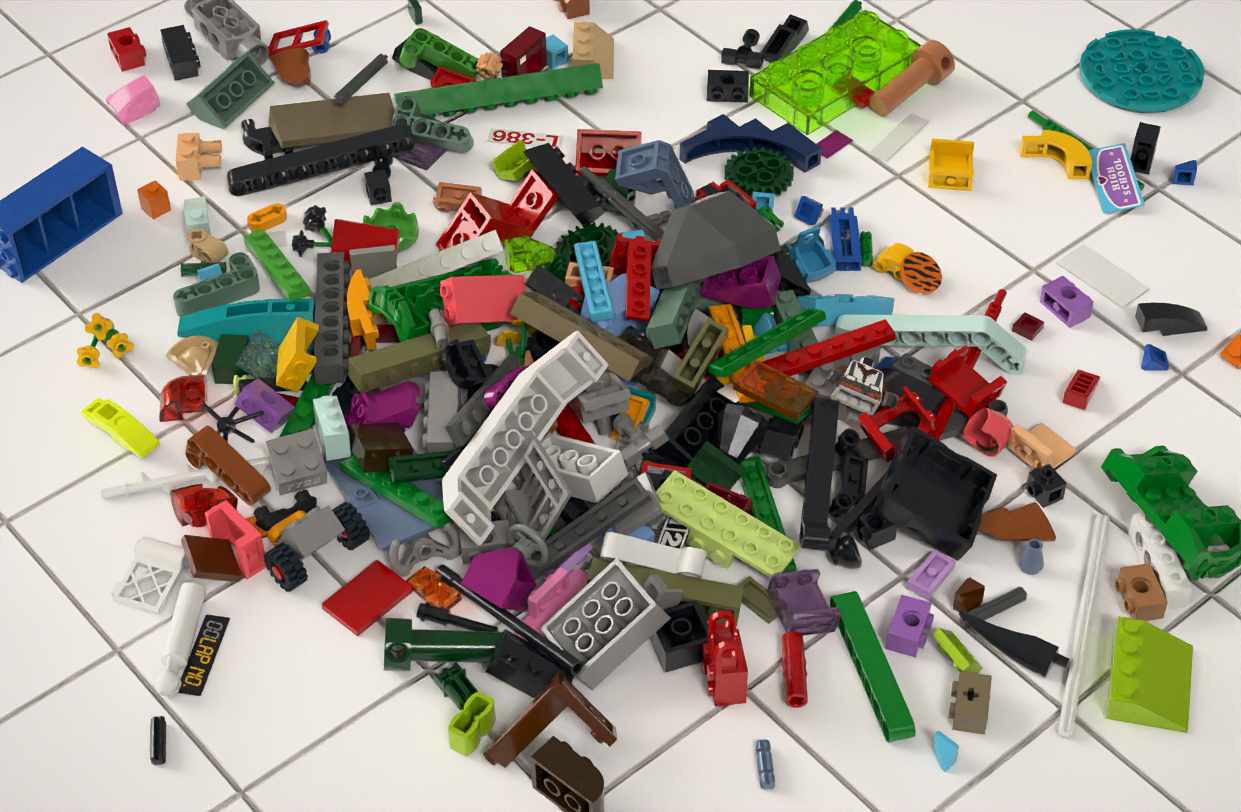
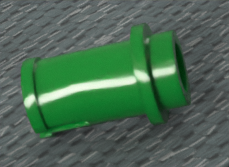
[758,206,784,232]

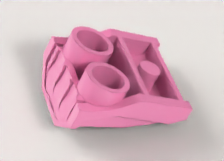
[106,75,160,125]

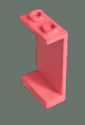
[440,275,526,327]

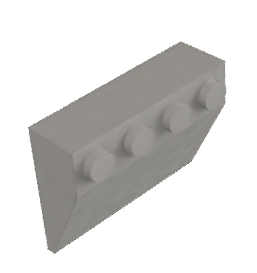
[540,558,671,690]

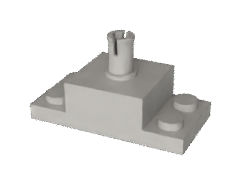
[571,369,631,435]

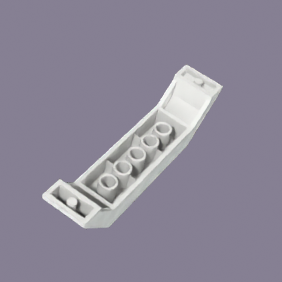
[442,331,609,545]

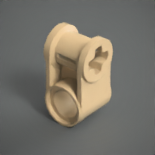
[187,228,229,266]

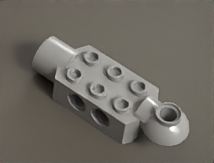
[184,0,269,66]

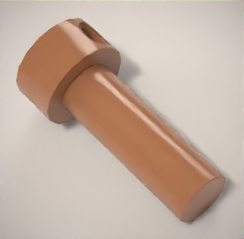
[869,39,955,117]

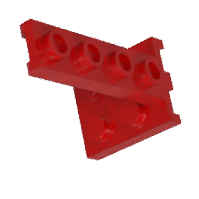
[608,233,661,322]

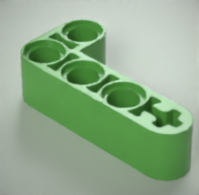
[400,28,479,78]

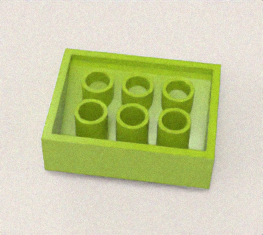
[1106,616,1193,733]

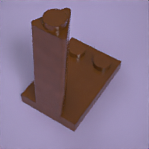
[483,672,617,768]

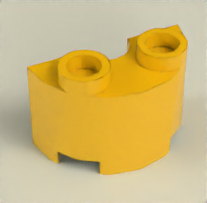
[871,243,914,281]

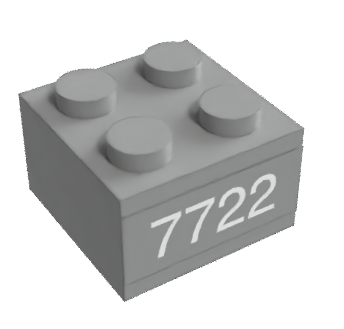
[266,429,327,496]

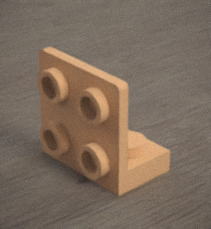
[1008,423,1076,469]

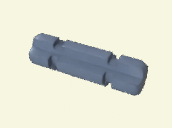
[755,739,775,790]

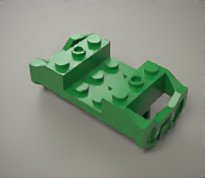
[367,258,513,342]
[1101,445,1241,581]

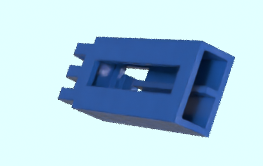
[829,207,862,271]

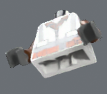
[826,357,899,416]

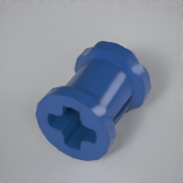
[312,29,331,54]

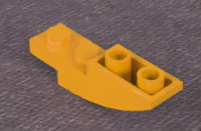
[347,269,379,350]

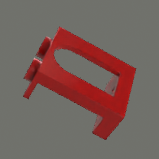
[858,386,936,463]

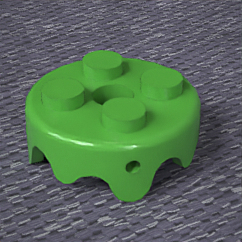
[363,202,419,252]

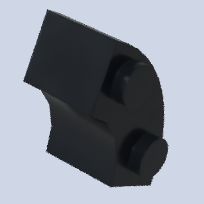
[757,415,805,460]

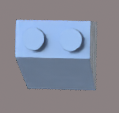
[580,273,659,336]

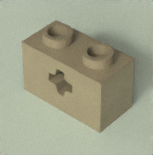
[948,671,992,735]

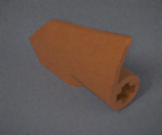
[270,48,311,86]

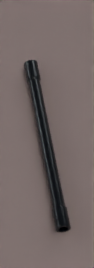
[435,564,583,675]

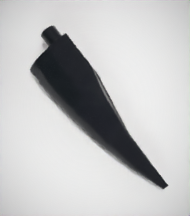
[959,611,1070,678]

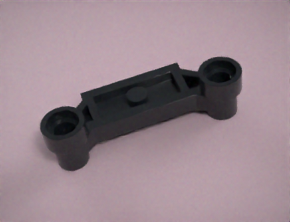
[829,428,869,518]

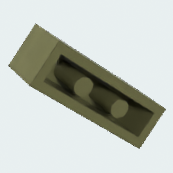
[672,318,729,396]

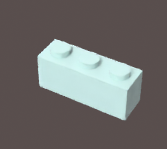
[313,396,351,461]

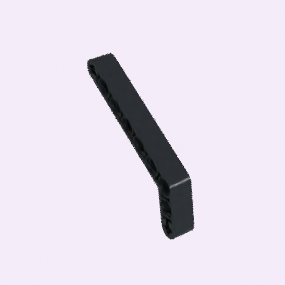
[799,397,839,552]

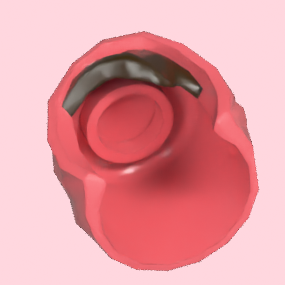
[963,408,1014,457]

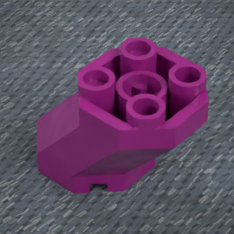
[344,380,421,440]

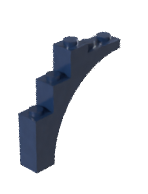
[679,114,822,173]

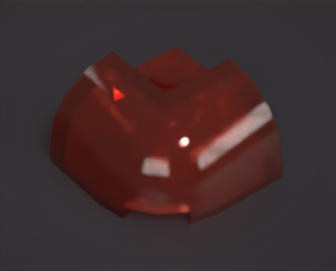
[159,374,208,422]
[170,484,238,527]

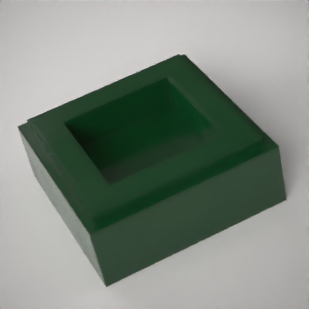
[408,0,423,25]

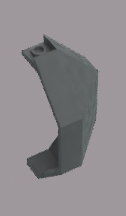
[651,191,781,289]

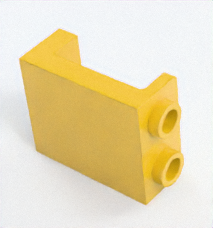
[928,138,974,191]
[276,317,319,393]

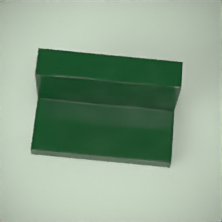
[686,441,746,490]

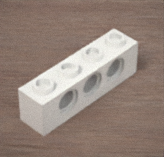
[1128,513,1192,610]

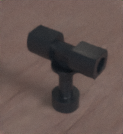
[721,29,764,68]

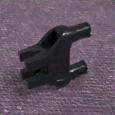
[241,119,294,160]

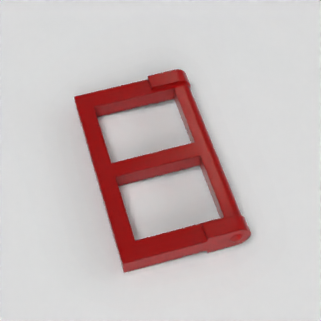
[268,20,329,58]

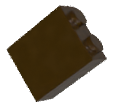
[350,423,413,473]

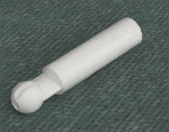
[155,582,206,697]

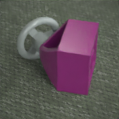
[461,524,549,612]

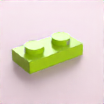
[932,628,983,674]

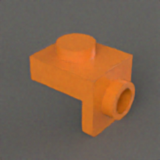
[1220,333,1241,370]

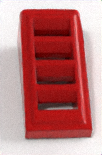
[1063,369,1100,410]

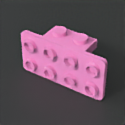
[514,567,588,641]

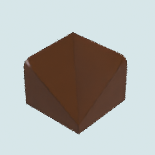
[953,577,985,613]

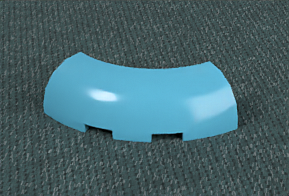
[798,294,895,327]

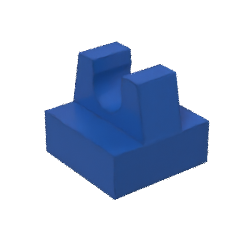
[794,196,824,225]

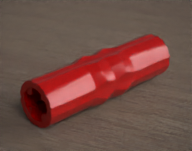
[781,631,808,708]

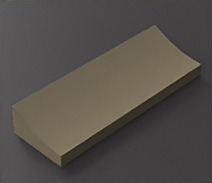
[268,92,395,148]
[510,291,654,382]

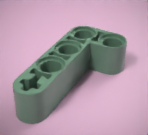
[392,95,474,152]
[173,252,260,317]

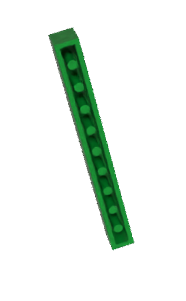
[394,63,603,119]

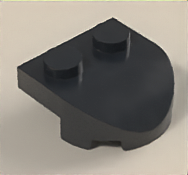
[441,339,490,390]

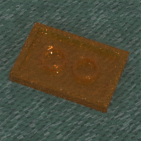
[733,360,819,421]

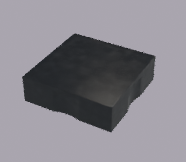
[872,426,997,561]

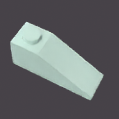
[184,196,211,244]

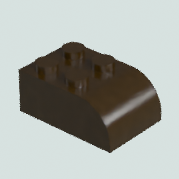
[531,736,604,812]

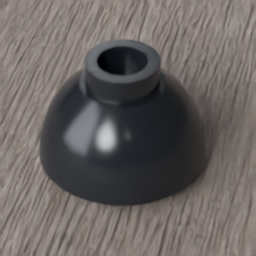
[830,535,862,569]

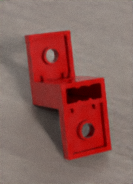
[436,169,559,270]

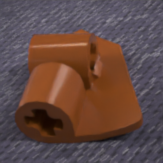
[978,502,1056,541]

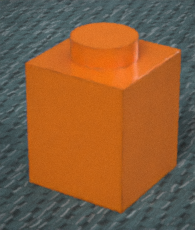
[137,180,171,220]

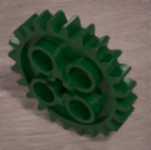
[724,147,794,196]
[552,222,618,271]

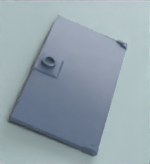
[323,449,455,552]

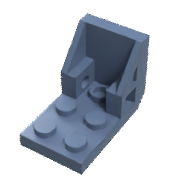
[615,140,694,209]

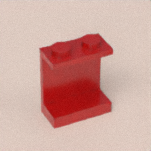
[928,345,1007,417]

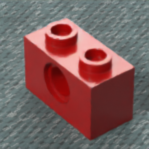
[107,27,147,72]

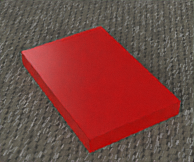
[331,219,401,267]
[322,560,413,637]

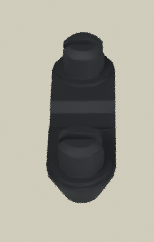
[253,489,317,531]

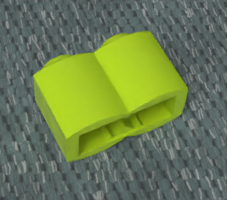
[448,691,496,756]

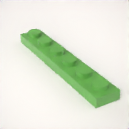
[244,230,311,301]

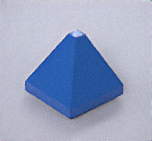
[1141,344,1169,371]

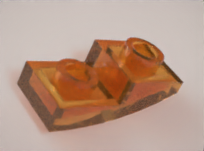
[406,566,462,610]

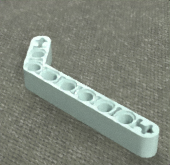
[833,315,1027,374]

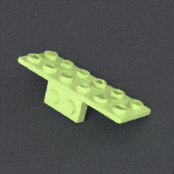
[656,471,801,580]

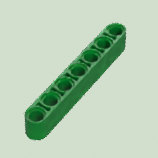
[830,591,916,743]

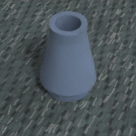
[1019,539,1044,575]

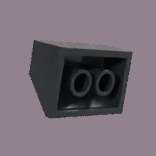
[485,629,575,699]

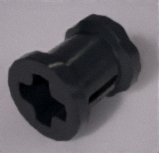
[372,156,393,178]

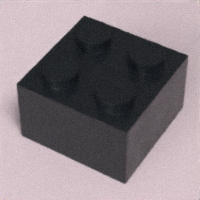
[650,600,708,673]

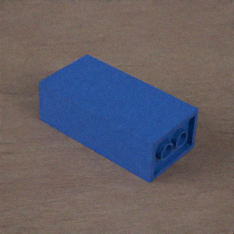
[0,146,123,283]

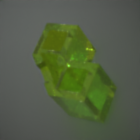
[504,236,556,273]

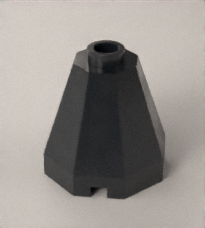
[717,404,770,464]

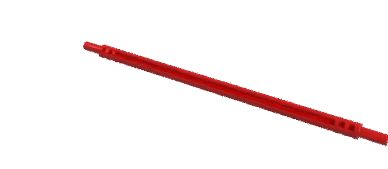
[930,289,1007,440]

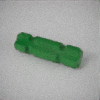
[860,231,873,267]

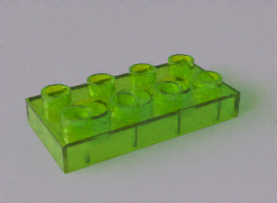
[749,10,921,136]

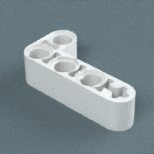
[600,532,707,578]

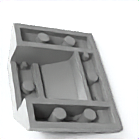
[494,438,572,542]

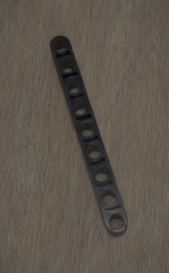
[227,124,415,196]

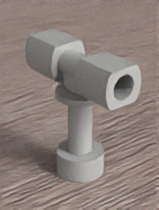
[613,413,669,468]

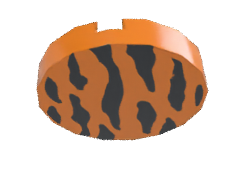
[900,252,942,295]

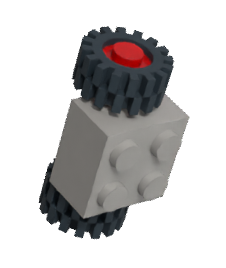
[264,502,370,592]

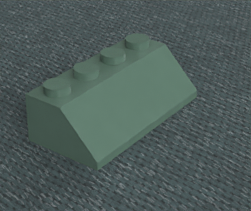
[186,51,275,129]

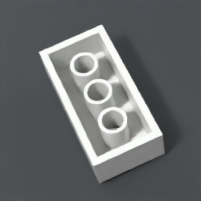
[521,433,629,504]

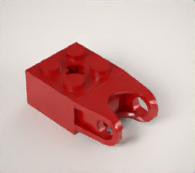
[702,611,748,707]

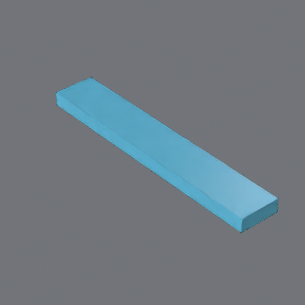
[574,241,615,322]

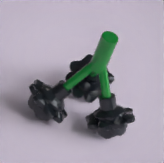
[292,205,332,257]

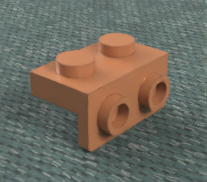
[432,182,482,213]

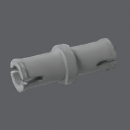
[428,309,451,350]

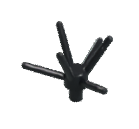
[201,402,264,443]

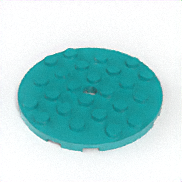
[1079,29,1205,113]

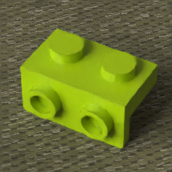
[492,140,533,182]

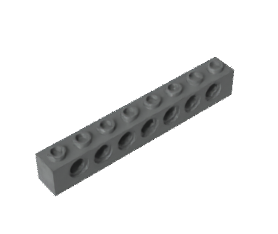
[314,252,350,385]

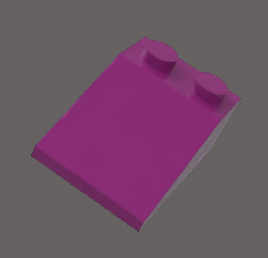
[701,256,781,309]

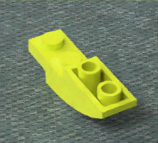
[81,397,160,459]

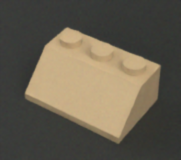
[572,21,614,79]

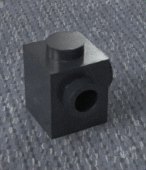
[1026,464,1067,508]

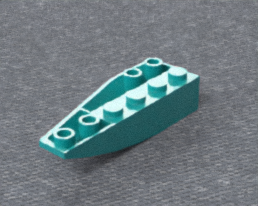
[177,298,316,351]

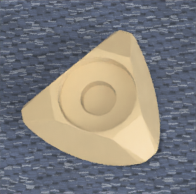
[166,336,219,380]

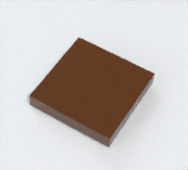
[181,535,242,582]

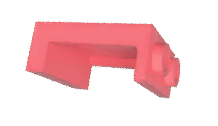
[205,500,267,580]

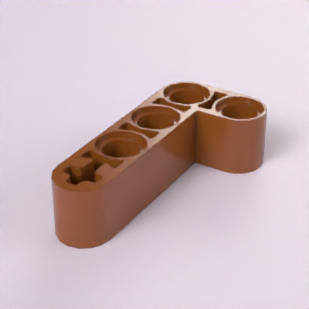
[185,426,271,506]

